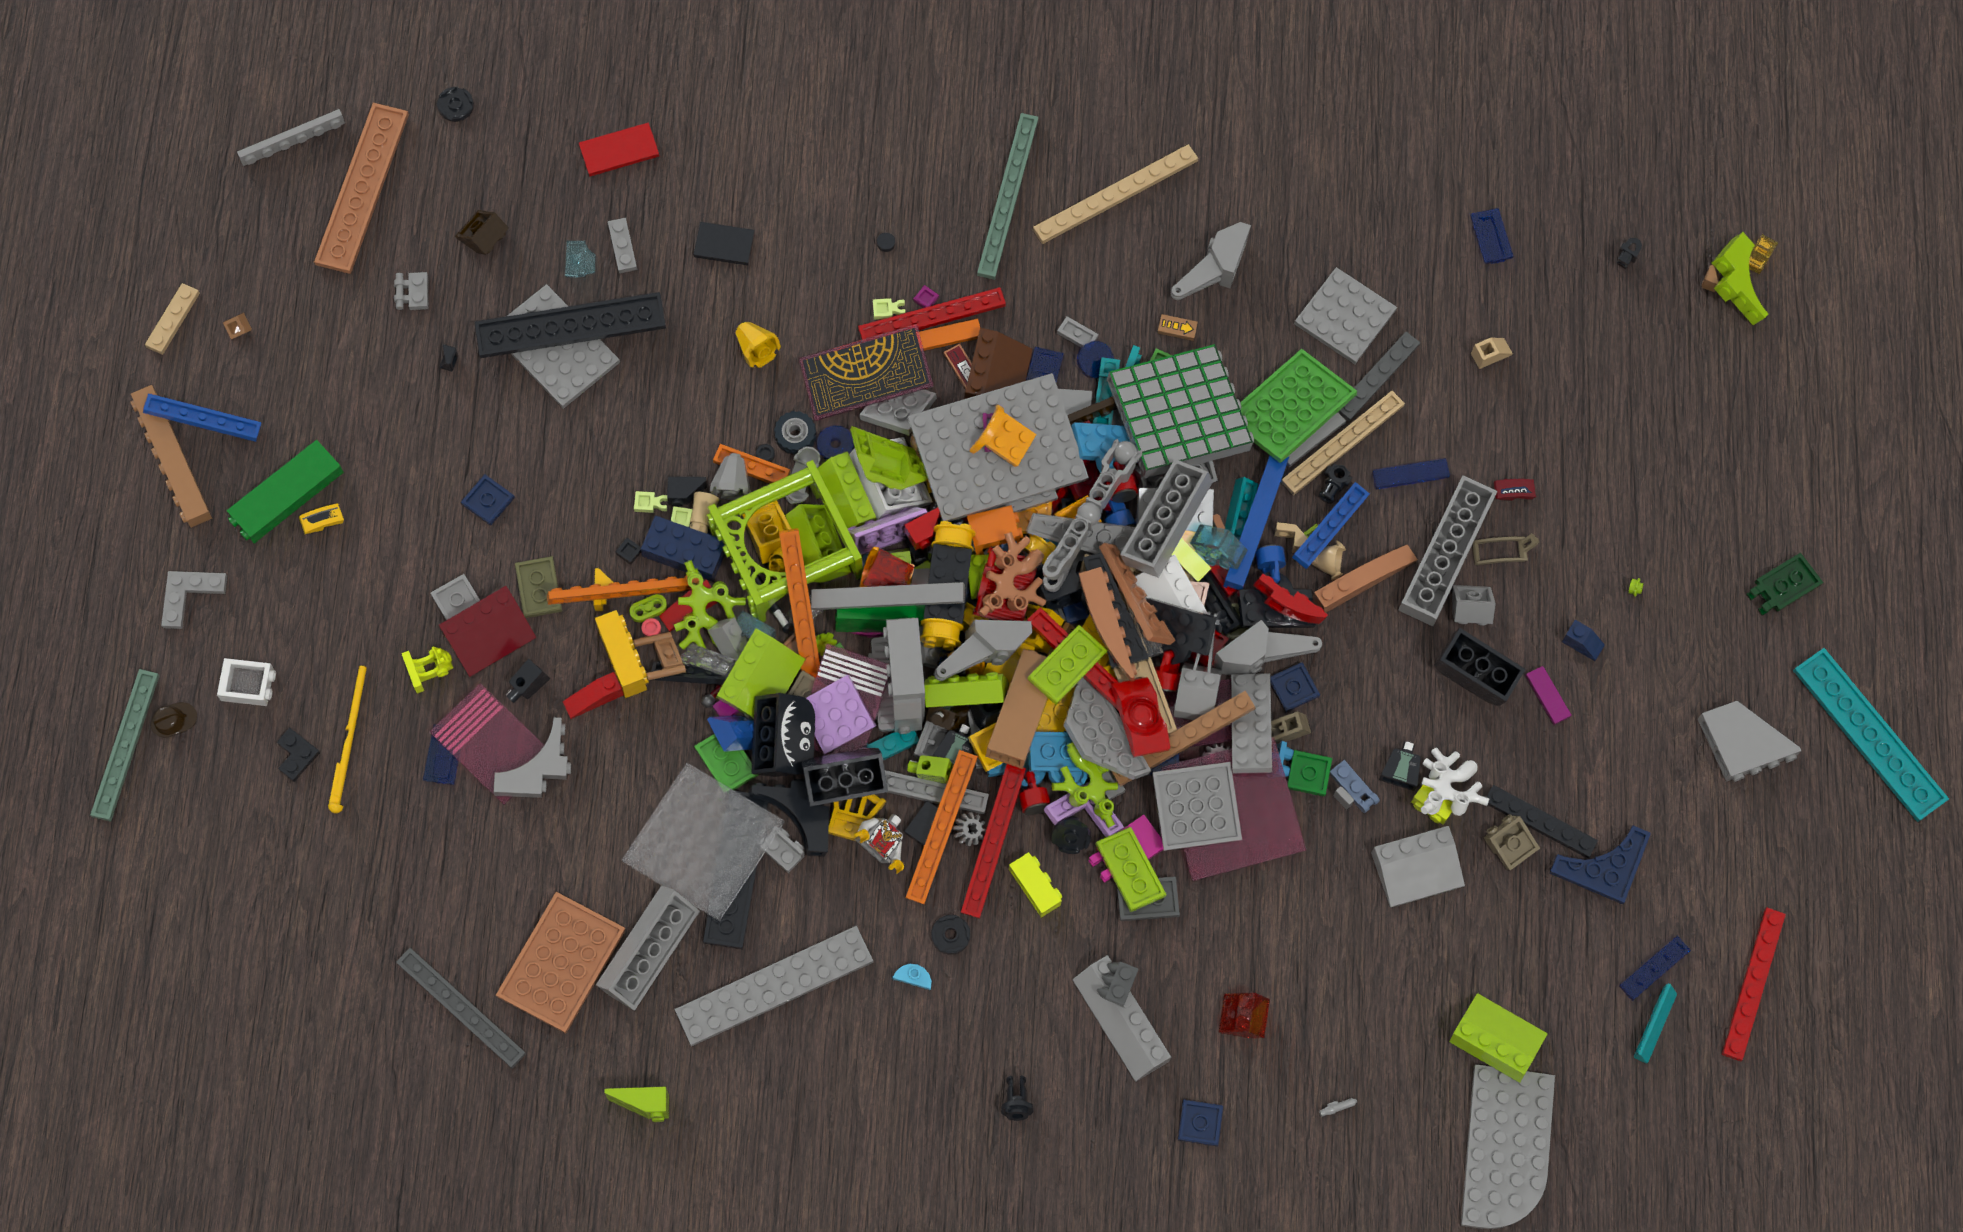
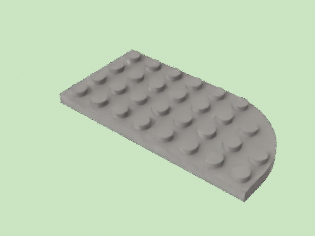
[1461,1065,1555,1229]

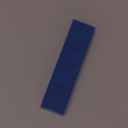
[1372,458,1450,490]
[1619,935,1691,1001]

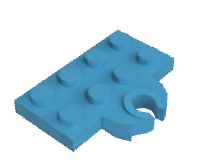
[1028,732,1087,786]

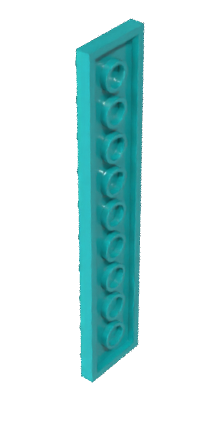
[1793,648,1949,822]

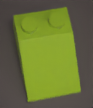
[604,1087,669,1122]

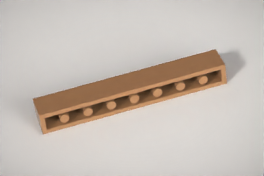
[130,385,212,528]

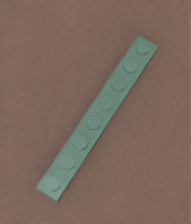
[90,669,159,822]

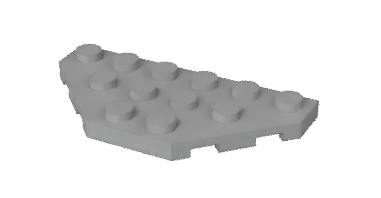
[1063,678,1151,780]

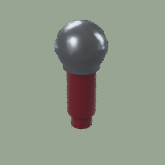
[701,685,723,708]

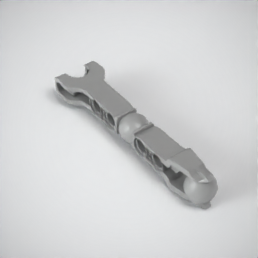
[1043,439,1142,592]

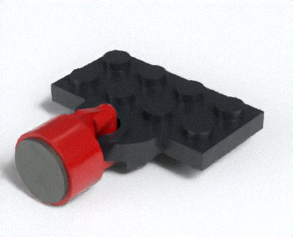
[1140,598,1217,692]

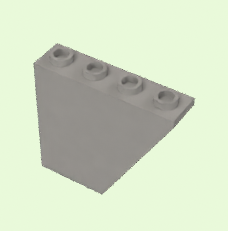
[1698,701,1801,782]

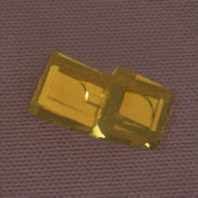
[1749,234,1778,274]

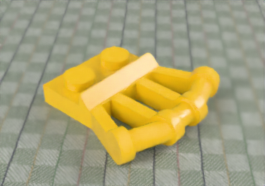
[828,795,886,841]

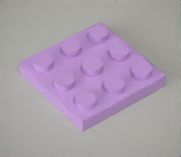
[806,675,876,754]

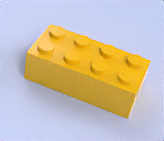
[595,610,649,698]

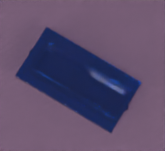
[1470,208,1514,264]
[1026,347,1064,383]
[423,724,465,785]

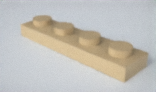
[145,283,200,355]

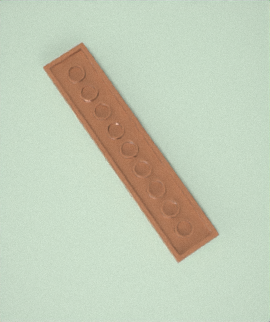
[314,103,409,274]

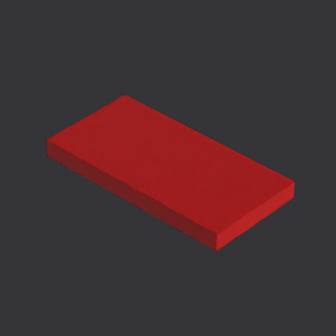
[579,122,659,177]

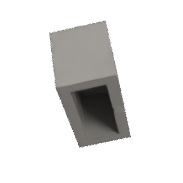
[708,617,748,663]

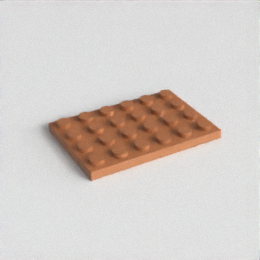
[496,892,626,1034]

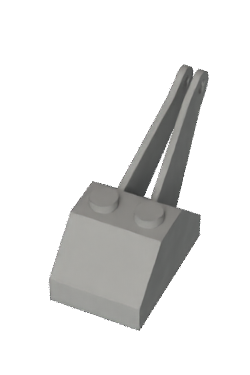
[1171,222,1251,300]
[1174,612,1222,720]
[934,620,1032,681]
[1213,620,1322,675]

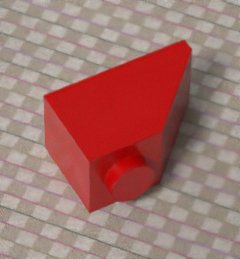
[904,507,940,550]

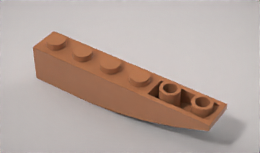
[1079,567,1137,681]

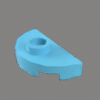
[893,964,932,990]

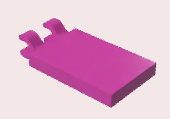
[1088,815,1163,883]

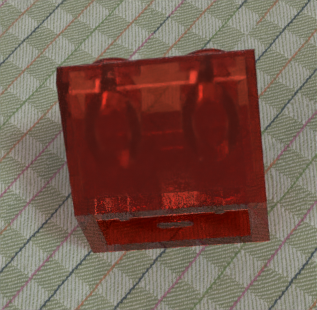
[862,548,914,587]
[1219,993,1270,1038]

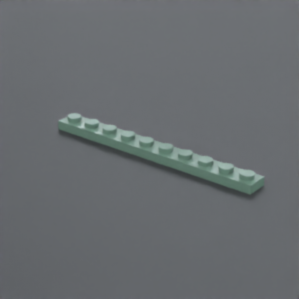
[977,113,1038,280]

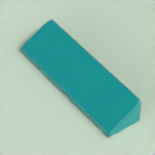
[1220,477,1258,551]
[1634,983,1677,1064]

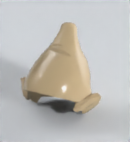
[1312,540,1346,581]

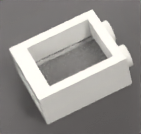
[217,658,276,706]

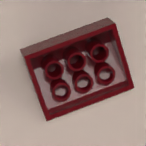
[439,586,536,677]

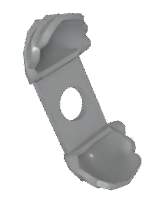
[785,447,820,504]

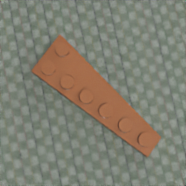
[1099,543,1176,645]

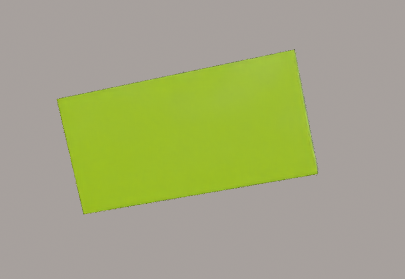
[1027,625,1108,705]
[1095,827,1167,912]

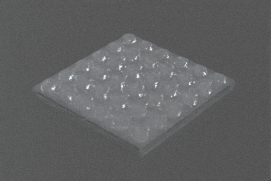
[622,763,785,921]

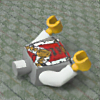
[854,814,904,874]

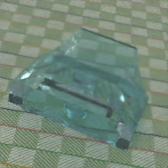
[565,241,596,277]

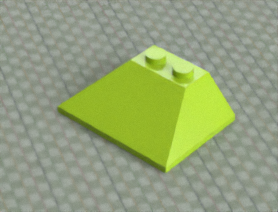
[850,426,927,490]

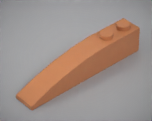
[1312,544,1418,613]

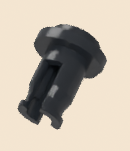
[1001,1075,1033,1121]

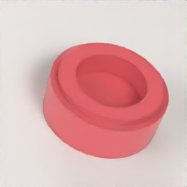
[641,618,661,637]

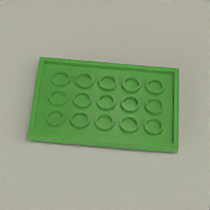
[1240,349,1357,463]

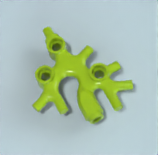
[674,560,746,653]
[1052,742,1118,828]

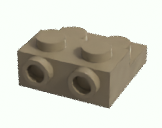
[1483,815,1540,871]

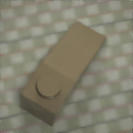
[1271,711,1311,745]

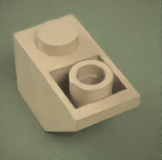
[1471,338,1513,369]

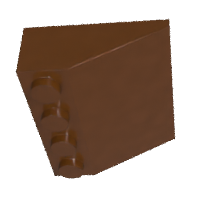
[964,328,1033,399]

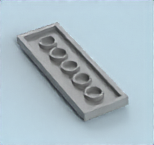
[1231,673,1272,773]

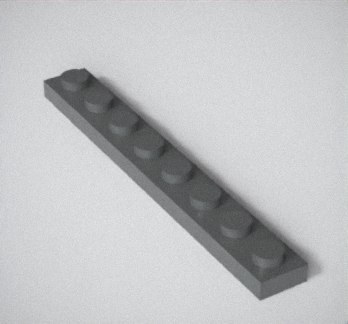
[396,948,526,1069]

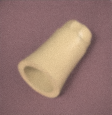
[689,492,720,534]

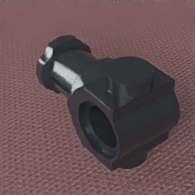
[1318,464,1353,504]

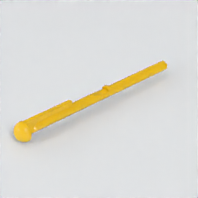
[328,666,367,813]

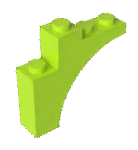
[1712,232,1768,325]

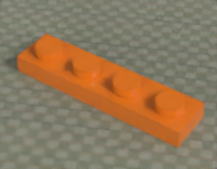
[713,444,790,484]

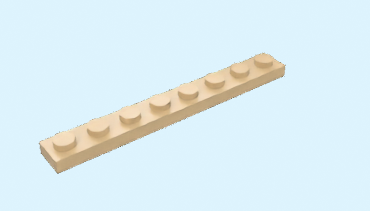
[1281,391,1405,496]

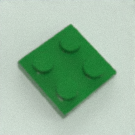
[1286,750,1332,797]

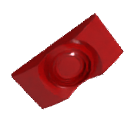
[1111,677,1170,758]

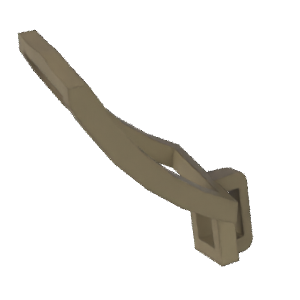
[1473,533,1540,566]

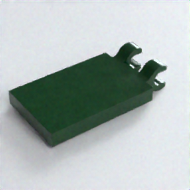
[1746,552,1824,616]

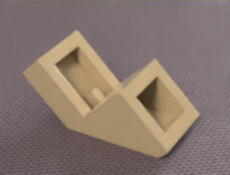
[1274,522,1307,553]

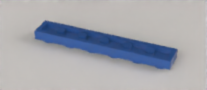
[143,393,261,442]
[1292,482,1370,569]

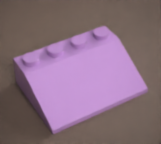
[848,507,927,555]

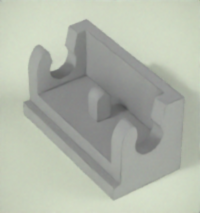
[914,721,947,760]

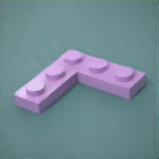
[1044,781,1124,837]

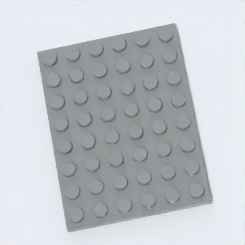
[908,373,1089,522]

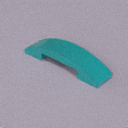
[1093,357,1120,425]

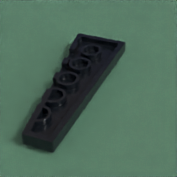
[1083,553,1149,669]

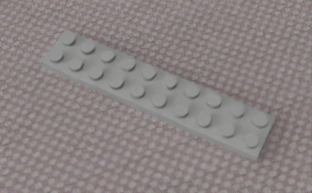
[675,926,873,1047]

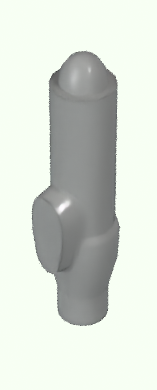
[1319,1098,1357,1117]

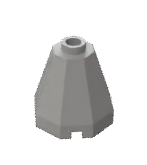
[710,453,751,500]

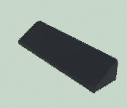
[1194,571,1241,635]

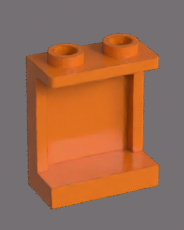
[967,505,1024,555]

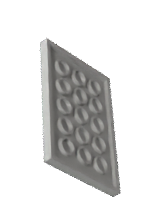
[507,284,620,409]

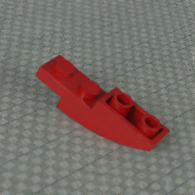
[1253,574,1328,624]

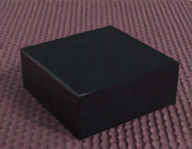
[615,538,641,565]

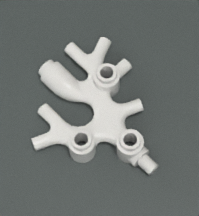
[1421,748,1489,816]

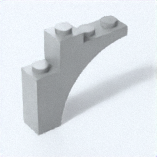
[494,717,571,798]

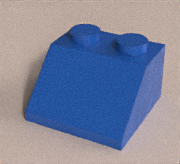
[707,715,754,752]

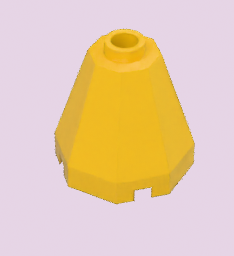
[735,322,781,367]

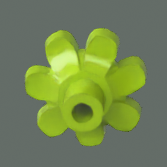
[816,632,837,656]

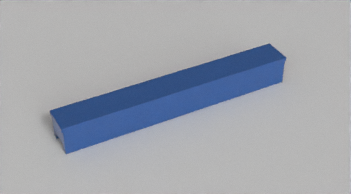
[1223,456,1289,590]

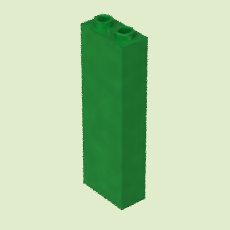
[227,440,344,543]
[835,605,925,633]

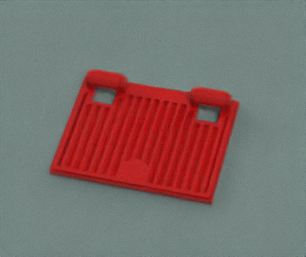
[972,547,1037,621]

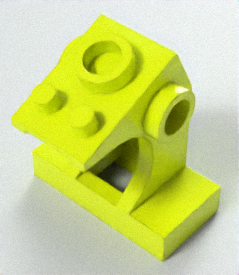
[401,647,453,693]

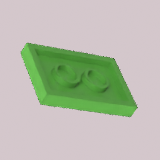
[694,734,758,796]

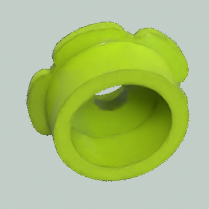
[1629,578,1644,597]

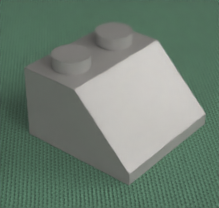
[1452,585,1496,625]

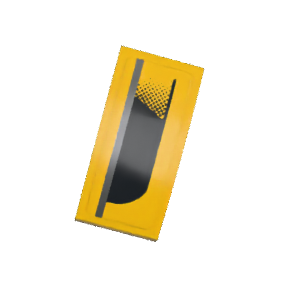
[299,503,344,534]

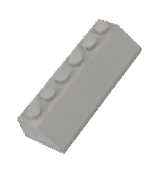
[596,885,700,1011]
[1073,955,1171,1082]

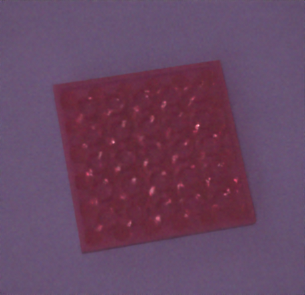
[1161,737,1306,881]

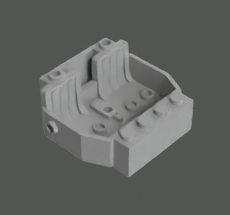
[868,617,925,734]

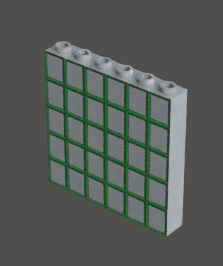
[1107,344,1254,479]

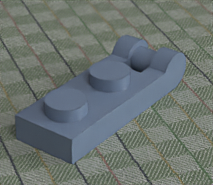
[1330,760,1380,813]

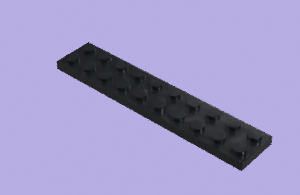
[475,292,666,358]

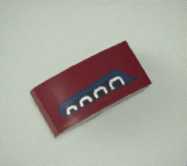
[1494,479,1536,501]

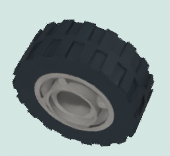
[774,411,817,455]

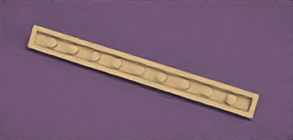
[1033,144,1198,244]

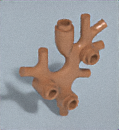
[978,532,1046,617]

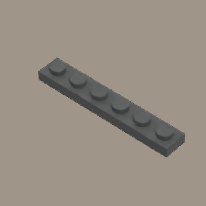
[1338,332,1420,422]

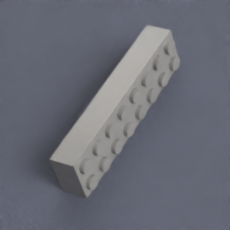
[1399,476,1497,626]

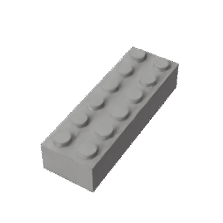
[1120,459,1213,578]

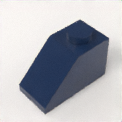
[1562,620,1605,661]

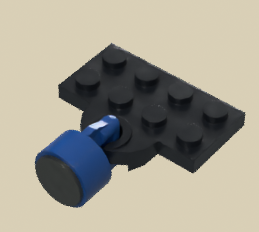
[1237,545,1316,628]

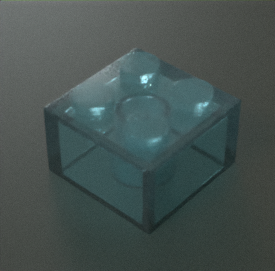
[1190,524,1248,569]

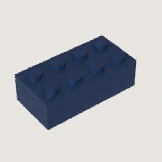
[641,515,725,582]

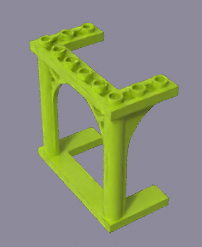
[707,460,863,624]

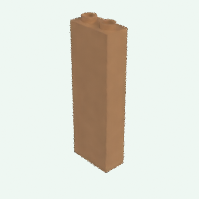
[985,649,1048,769]

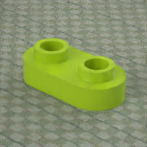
[630,594,667,623]

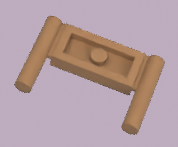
[633,632,686,680]

